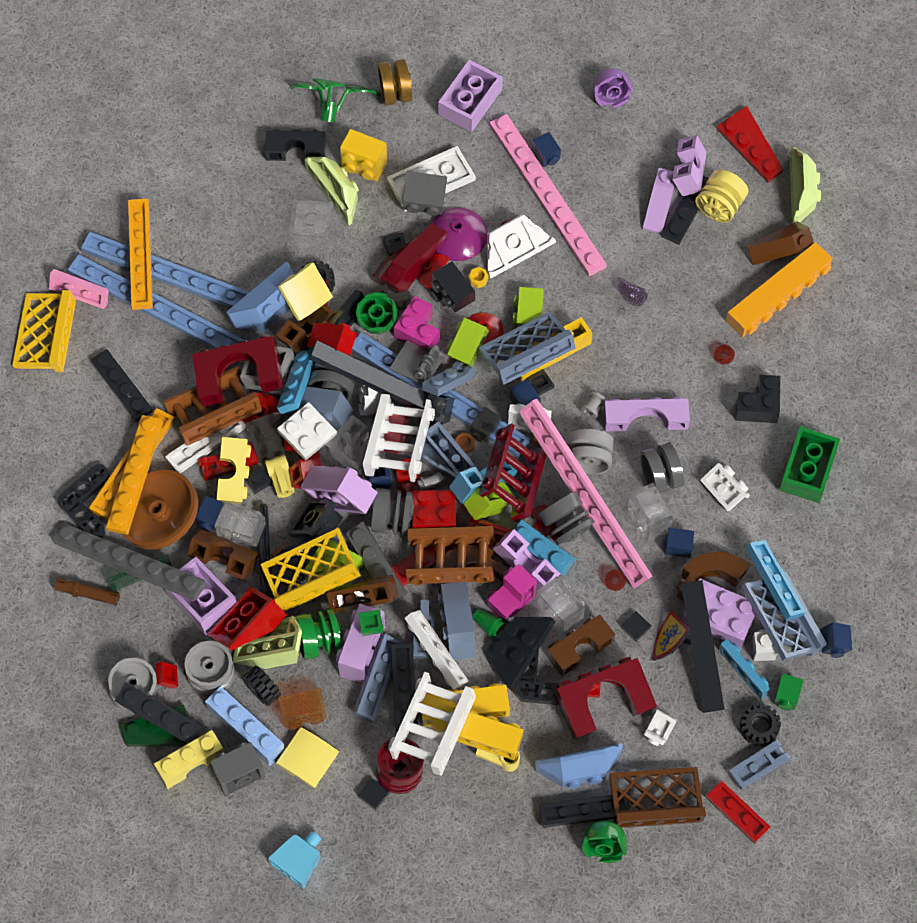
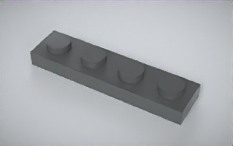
[346,522,408,605]

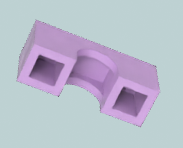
[673,135,707,196]
[493,529,560,593]

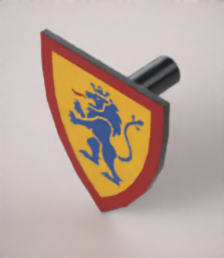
[653,610,692,661]

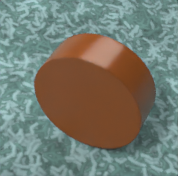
[455,433,475,454]

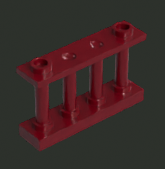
[479,423,547,523]

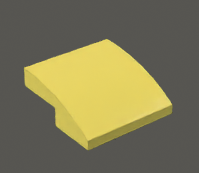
[278,263,333,321]
[276,727,339,788]

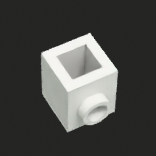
[752,629,778,661]

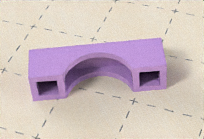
[604,397,690,432]

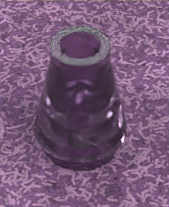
[617,280,648,307]

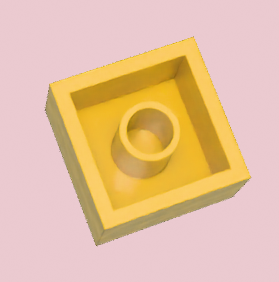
[340,129,388,182]

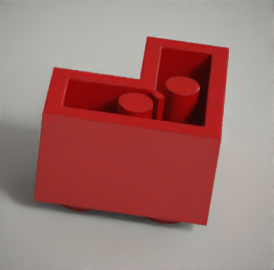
[307,321,357,356]

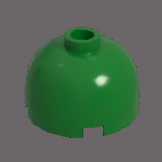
[356,292,397,335]
[582,820,627,863]

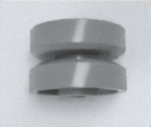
[567,429,614,475]
[184,641,235,696]
[108,658,157,713]

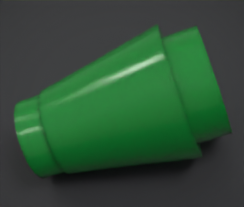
[472,609,505,638]

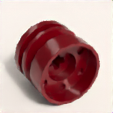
[376,738,424,794]

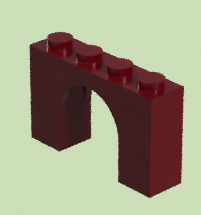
[192,335,284,407]
[554,656,657,740]

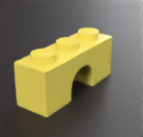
[216,437,251,504]
[154,730,224,789]

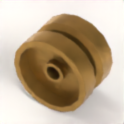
[378,59,413,106]

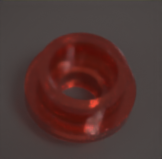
[714,345,735,365]
[605,570,626,591]

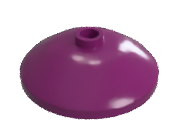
[430,207,488,261]

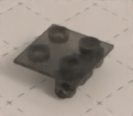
[245,411,289,463]

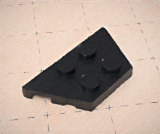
[486,617,556,691]

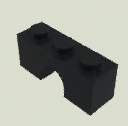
[265,129,326,161]

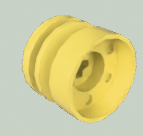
[695,169,749,223]

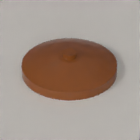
[123,470,199,550]

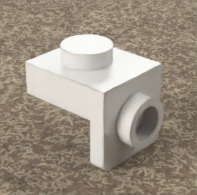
[643,710,677,746]

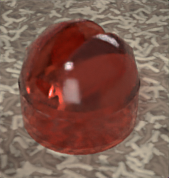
[396,481,414,498]

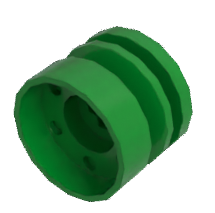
[295,608,341,661]

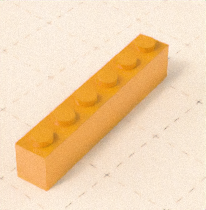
[726,242,833,338]

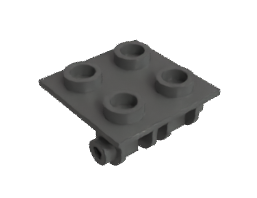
[389,341,444,385]

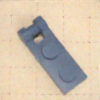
[422,361,476,396]
[728,740,792,791]

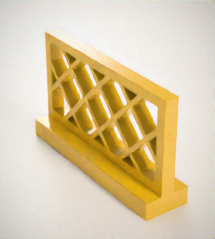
[12,290,76,372]
[261,528,361,612]

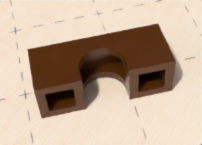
[187,529,259,580]
[547,615,616,676]

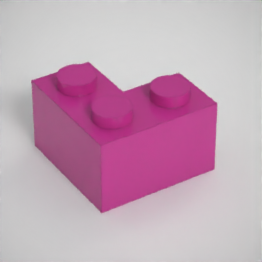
[394,296,440,350]
[488,564,537,623]

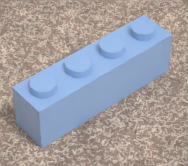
[205,686,285,766]

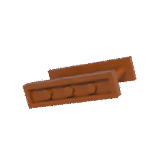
[163,366,262,446]
[406,526,495,585]

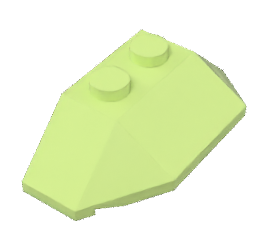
[789,147,821,223]
[305,157,359,225]
[233,616,302,669]

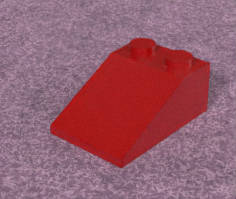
[207,586,287,651]

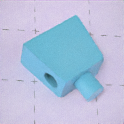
[268,831,321,889]

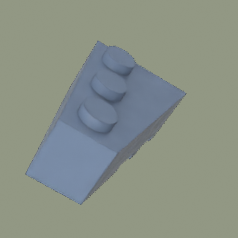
[278,386,355,433]
[408,421,478,481]
[438,582,476,660]

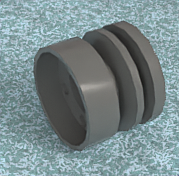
[371,488,414,536]
[538,491,595,545]

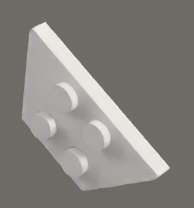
[487,215,556,278]

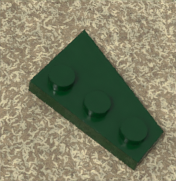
[120,705,188,747]

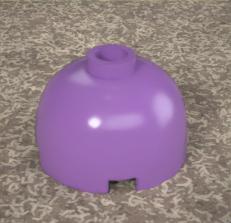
[593,68,633,108]

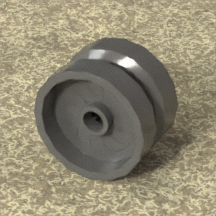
[308,362,356,400]
[640,442,684,495]

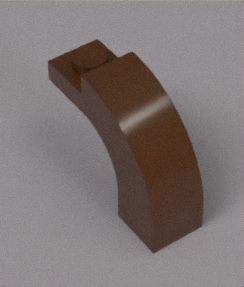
[276,305,335,353]
[433,545,508,584]
[676,552,749,601]

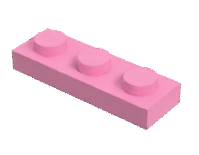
[49,269,109,309]

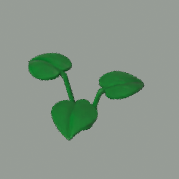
[291,78,380,122]

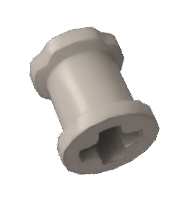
[581,391,607,419]

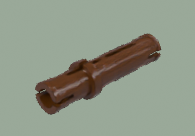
[54,577,120,606]

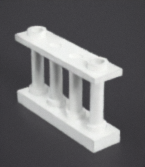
[363,394,435,482]
[388,672,476,776]

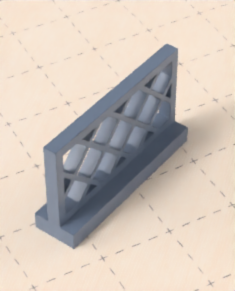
[478,312,575,385]
[742,571,827,661]

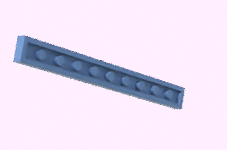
[81,232,249,308]
[68,255,244,362]
[351,332,530,457]

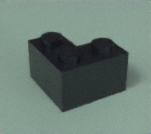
[431,261,475,312]
[736,375,781,423]

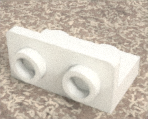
[701,463,750,511]

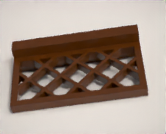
[609,767,706,828]

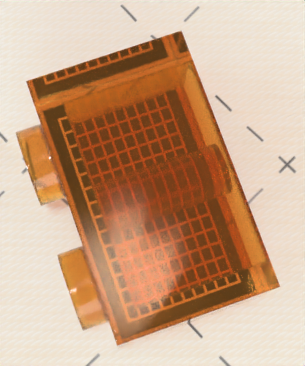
[278,688,327,729]

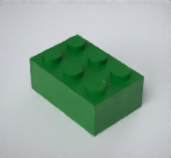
[779,426,840,503]

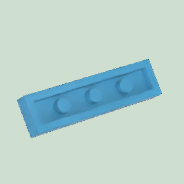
[277,349,315,414]
[745,540,806,620]

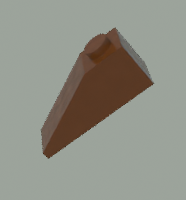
[746,221,814,265]
[326,574,399,613]

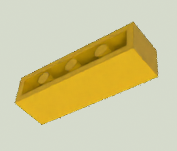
[515,317,592,381]
[421,683,510,727]
[431,702,524,761]

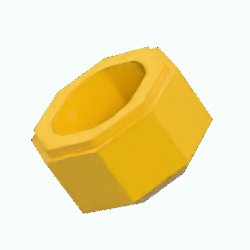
[468,267,488,288]

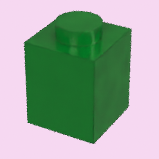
[774,674,804,711]

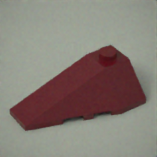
[371,224,449,297]

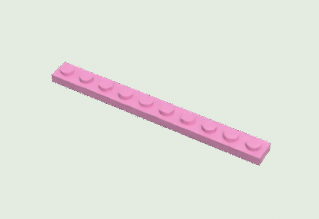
[490,114,606,276]
[519,399,653,589]

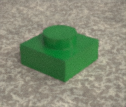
[358,609,384,636]

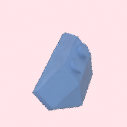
[226,262,294,332]
[535,743,623,789]

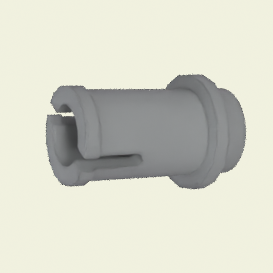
[416,472,444,491]

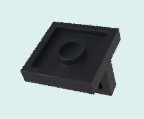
[288,499,343,551]

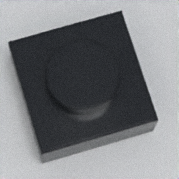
[244,465,272,495]

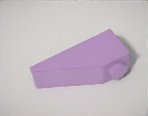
[643,168,676,234]

